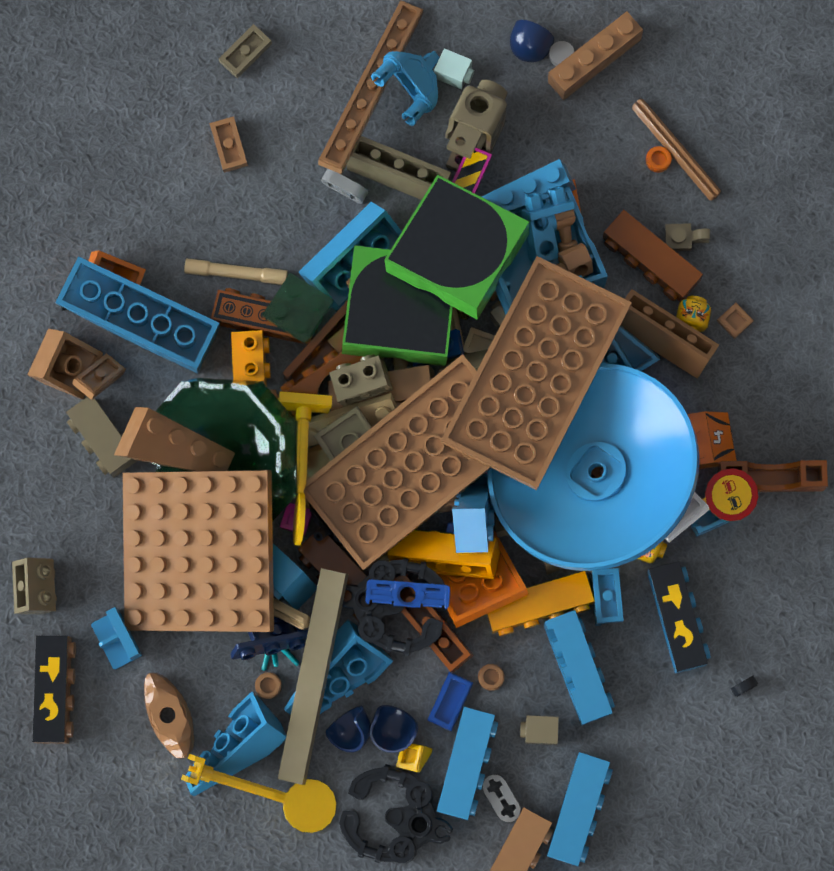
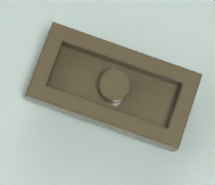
[219,24,272,78]

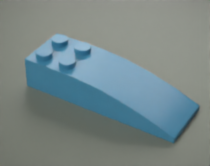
[55,256,220,374]

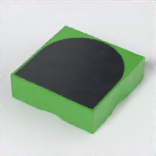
[384,175,529,319]
[342,245,453,366]

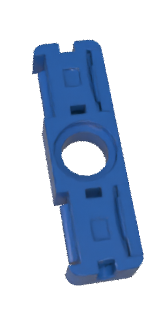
[365,579,450,610]

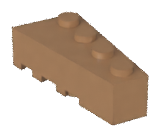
[114,407,235,472]

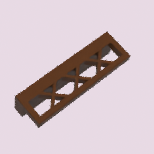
[283,300,348,382]

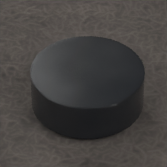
[731,675,758,697]

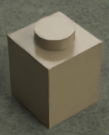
[520,715,559,745]

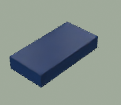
[427,672,473,732]

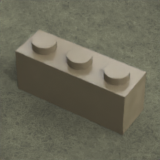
[66,397,138,478]

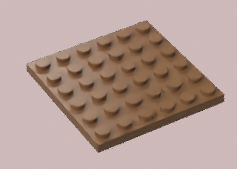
[122,470,274,632]

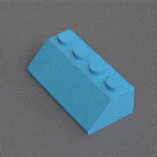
[299,202,402,312]

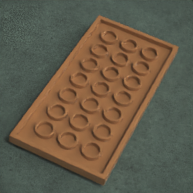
[441,256,632,490]
[304,354,491,571]

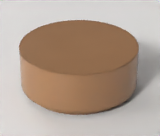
[478,664,504,691]
[255,672,282,699]

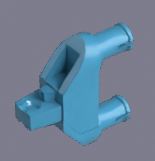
[371,51,440,126]

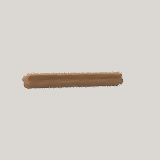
[632,99,721,200]

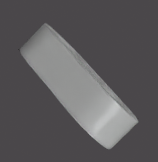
[321,169,369,204]
[483,775,520,822]

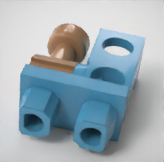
[521,186,578,262]

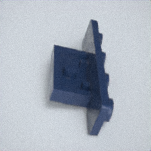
[230,617,308,660]

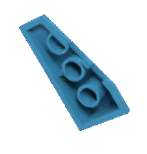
[186,691,287,796]

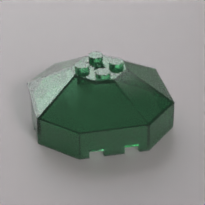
[152,378,298,522]

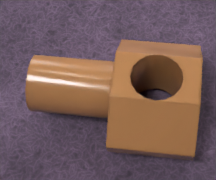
[556,243,593,278]

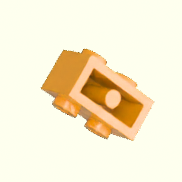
[231,330,271,388]

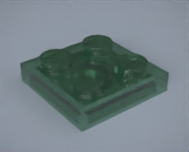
[262,273,334,344]

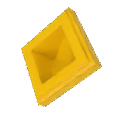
[396,744,433,773]

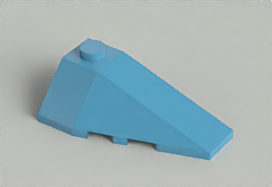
[284,619,393,715]

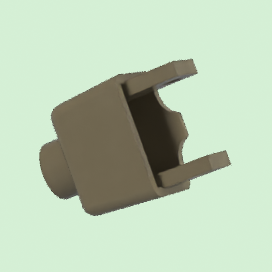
[445,80,508,172]

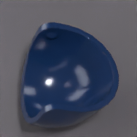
[510,20,554,62]
[326,705,371,752]
[370,705,418,753]

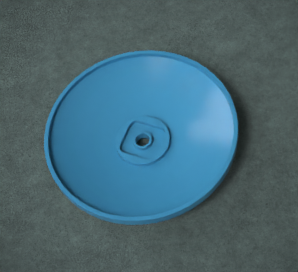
[487,363,700,571]

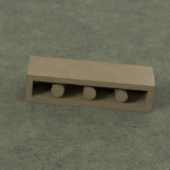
[347,136,451,200]

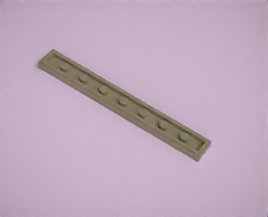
[278,568,349,785]

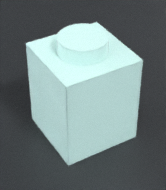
[434,48,475,90]

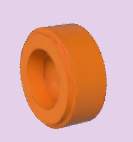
[646,146,672,173]

